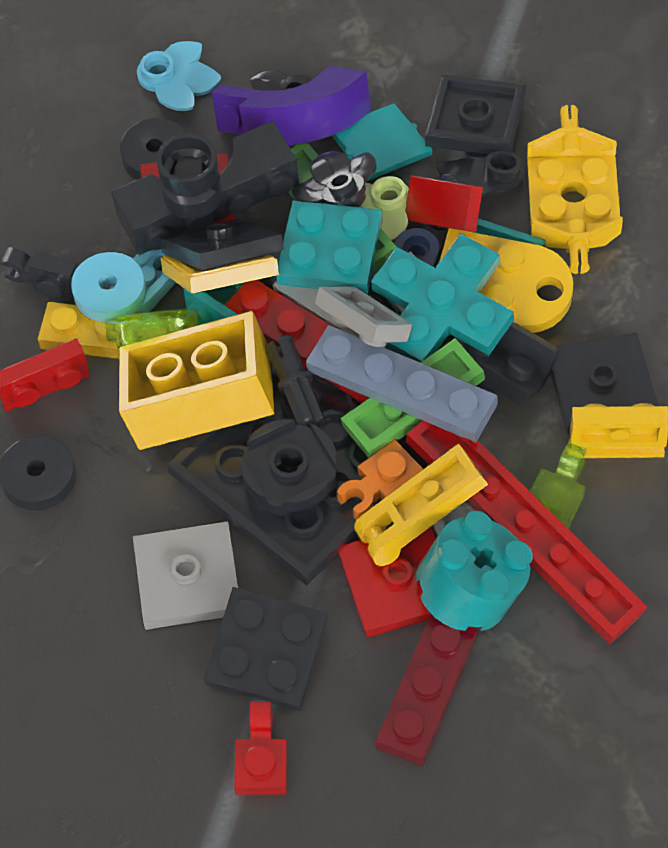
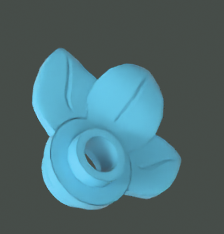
[137,41,221,111]

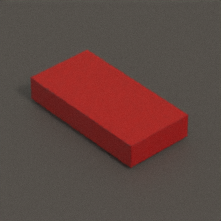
[405,176,483,232]

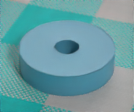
[71,252,146,322]

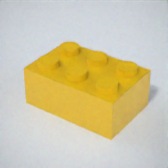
[119,311,274,450]

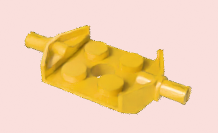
[527,105,623,274]

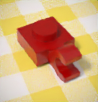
[234,702,287,795]

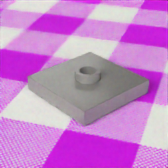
[133,521,238,630]

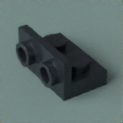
[456,321,560,407]

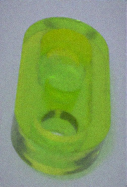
[105,309,198,349]

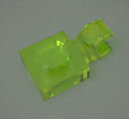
[530,442,586,528]

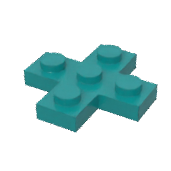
[371,234,514,363]

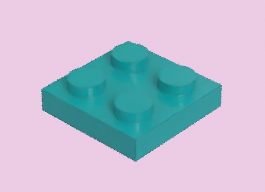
[276,201,383,294]

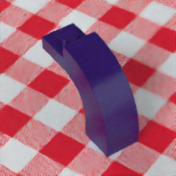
[212,66,371,146]

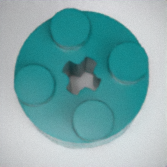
[416,511,533,631]

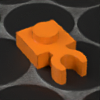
[337,439,423,520]

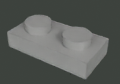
[315,286,412,347]

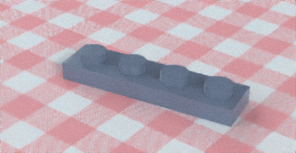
[306,325,498,443]

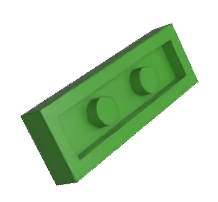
[341,338,485,458]

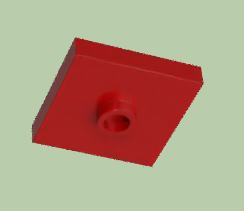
[338,526,436,638]

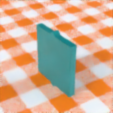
[332,103,433,181]

